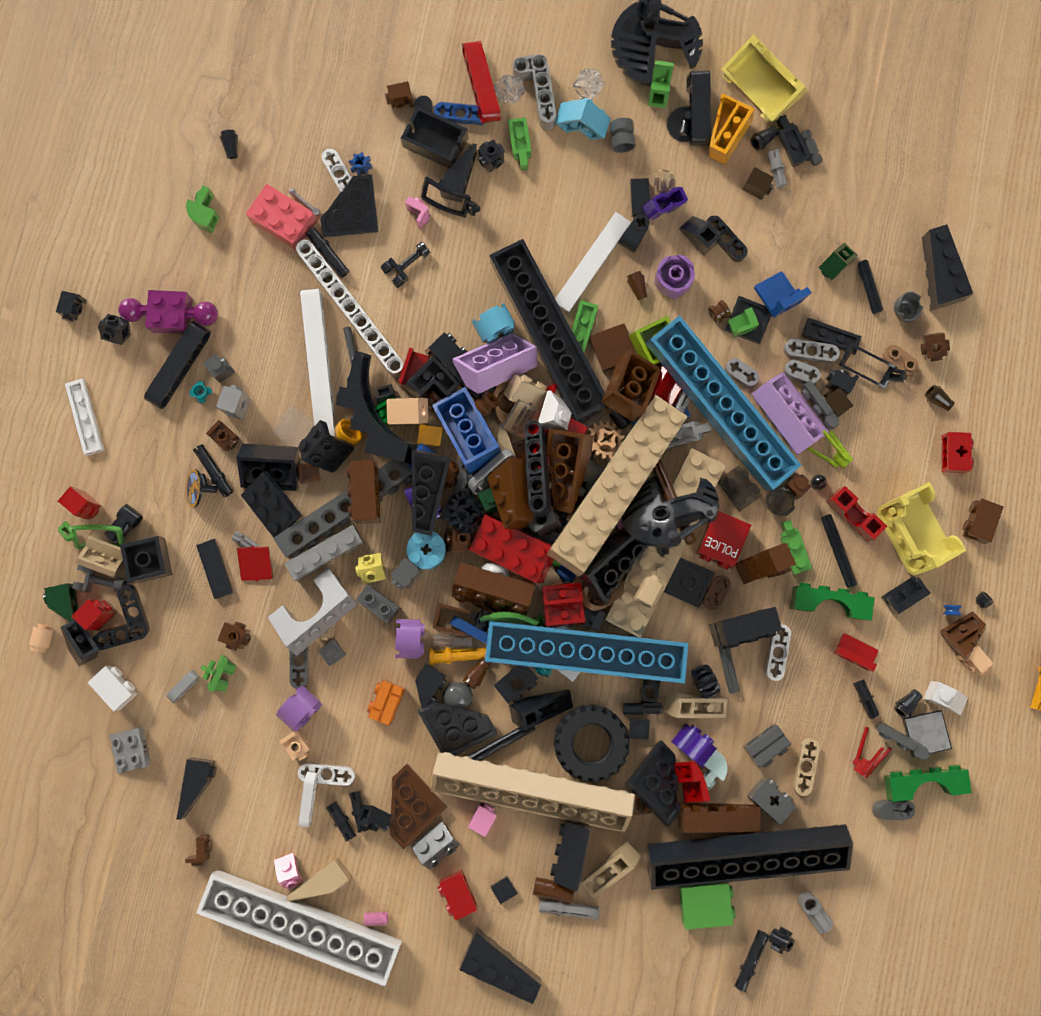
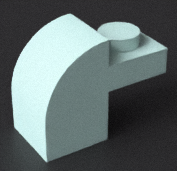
[703,750,727,790]

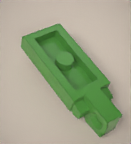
[508,117,532,171]
[780,520,812,575]

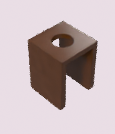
[433,604,473,636]

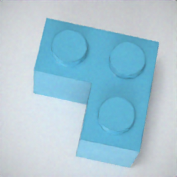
[555,98,611,140]

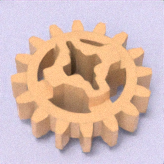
[586,421,625,462]

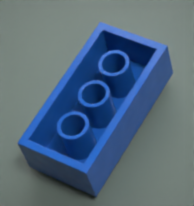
[432,387,501,474]

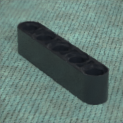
[144,322,211,409]
[524,420,551,517]

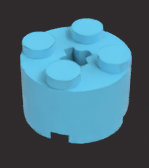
[472,303,516,343]
[406,531,447,570]

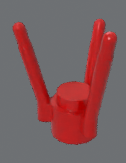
[852,726,892,778]

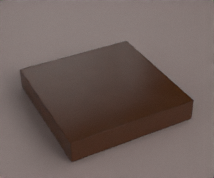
[589,323,636,372]

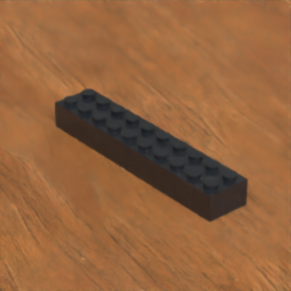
[489,239,609,423]
[647,824,854,890]

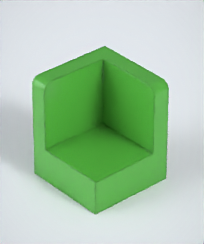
[728,307,759,338]

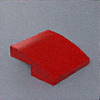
[542,582,585,628]
[674,761,710,802]

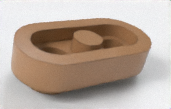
[882,345,919,377]

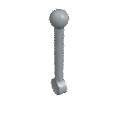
[289,188,320,216]

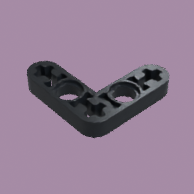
[93,584,150,650]

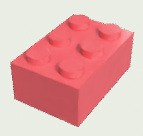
[246,183,317,251]

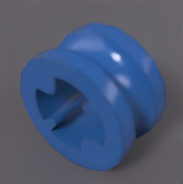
[943,605,962,616]

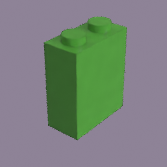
[679,882,736,930]

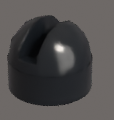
[810,475,827,490]
[976,591,994,608]

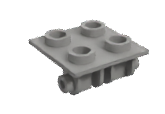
[109,727,151,774]

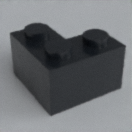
[403,356,460,399]

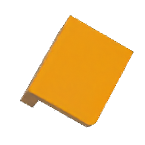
[417,425,444,447]

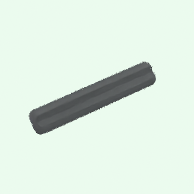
[718,646,740,694]

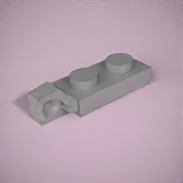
[666,421,712,450]

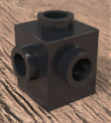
[478,139,505,173]
[98,314,131,345]

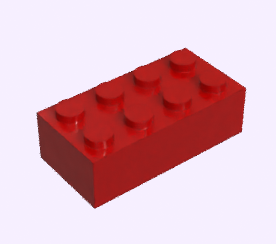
[470,515,554,583]

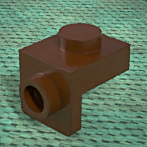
[185,834,212,866]

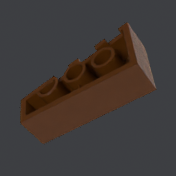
[735,542,797,584]
[678,802,761,834]

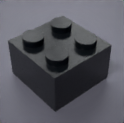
[120,536,173,584]

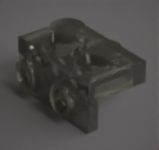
[718,466,762,512]

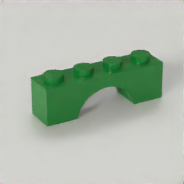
[790,583,875,621]
[884,765,972,802]

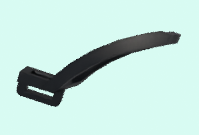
[420,177,481,218]
[839,343,907,389]

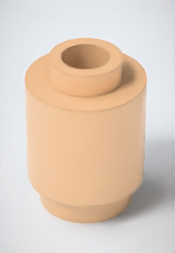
[29,623,54,653]

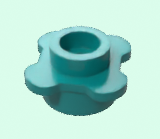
[189,381,212,403]
[535,667,552,677]

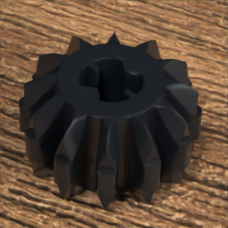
[691,664,720,699]

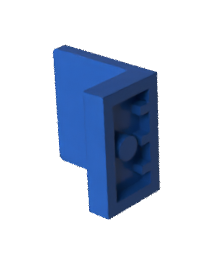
[754,271,812,318]

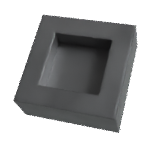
[318,639,346,666]

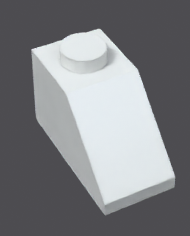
[538,390,572,432]
[923,681,968,716]

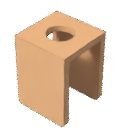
[387,398,428,424]

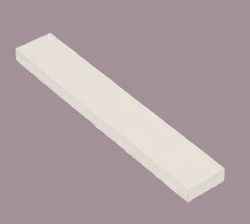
[555,212,631,314]

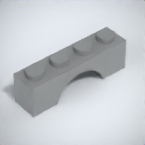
[284,525,365,581]

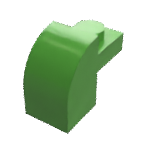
[648,60,674,108]
[186,185,220,233]

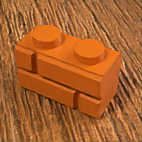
[367,680,406,726]

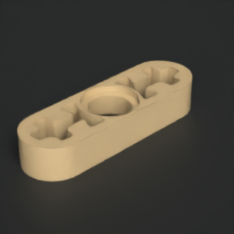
[793,738,820,796]

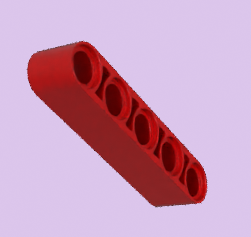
[462,40,501,124]

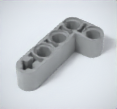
[513,54,556,130]

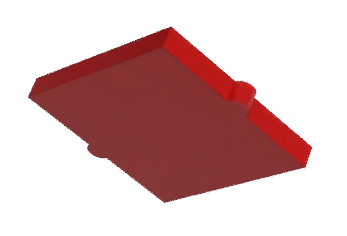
[237,545,273,582]

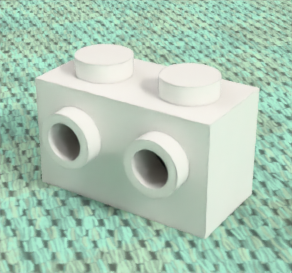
[88,666,137,711]

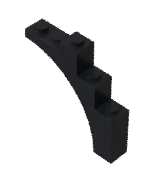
[336,351,418,464]

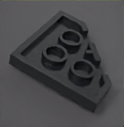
[320,174,379,238]
[418,701,498,756]
[625,740,681,827]

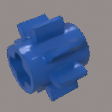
[349,152,373,176]

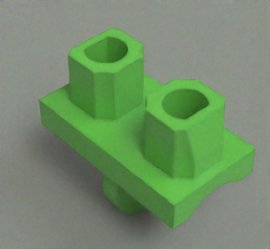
[200,655,236,692]

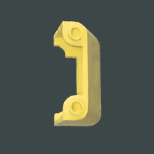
[721,34,808,122]
[877,482,967,575]

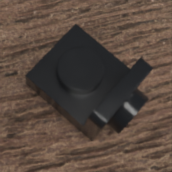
[582,608,606,631]

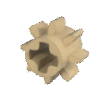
[653,169,676,192]

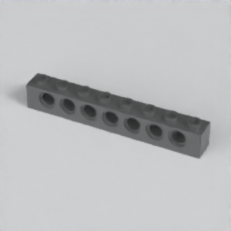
[273,460,412,559]

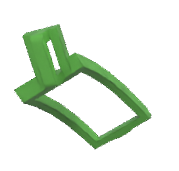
[58,521,125,549]
[480,612,544,627]

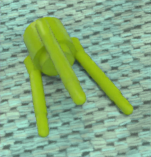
[808,430,853,469]

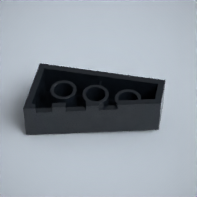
[922,224,974,311]
[425,332,497,401]
[411,448,451,536]
[580,527,648,604]
[459,926,541,1004]

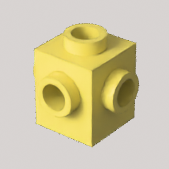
[355,552,386,584]

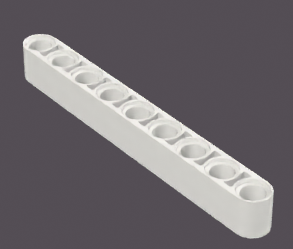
[296,240,404,378]
[300,288,336,437]

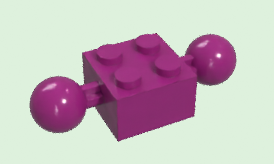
[118,290,219,334]

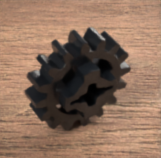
[445,491,484,534]

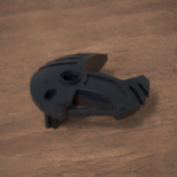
[611,0,703,86]
[621,476,719,557]

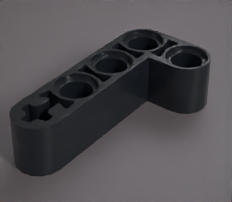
[686,70,711,146]

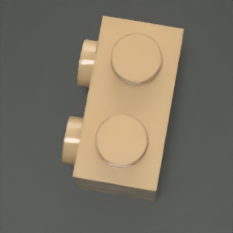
[503,374,548,412]

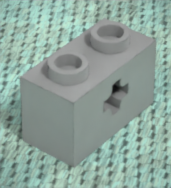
[216,385,251,420]

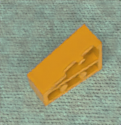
[709,93,755,165]

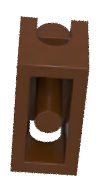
[962,498,1004,544]

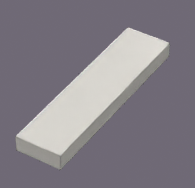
[65,379,105,456]

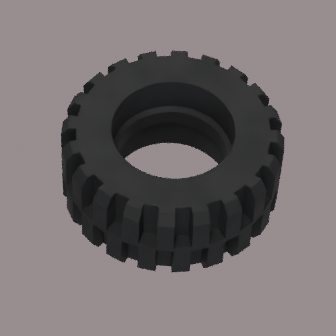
[554,704,630,783]

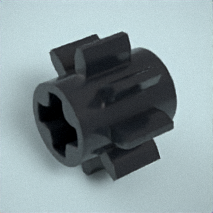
[471,608,496,632]
[769,926,794,954]

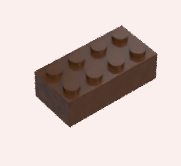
[452,562,536,620]

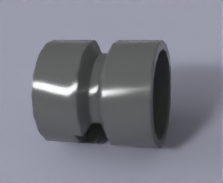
[610,118,636,153]

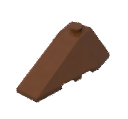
[546,428,594,513]

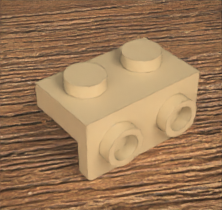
[76,536,123,578]

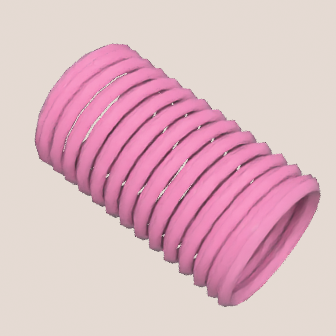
[364,911,388,926]

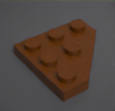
[390,763,447,850]

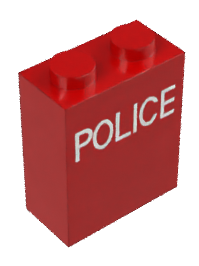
[696,511,752,570]

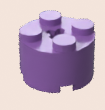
[654,255,695,299]
[395,619,424,659]
[275,685,323,732]

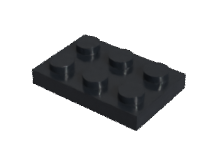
[241,471,302,538]

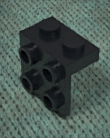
[298,420,354,473]

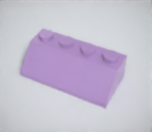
[453,333,537,394]
[752,372,829,455]

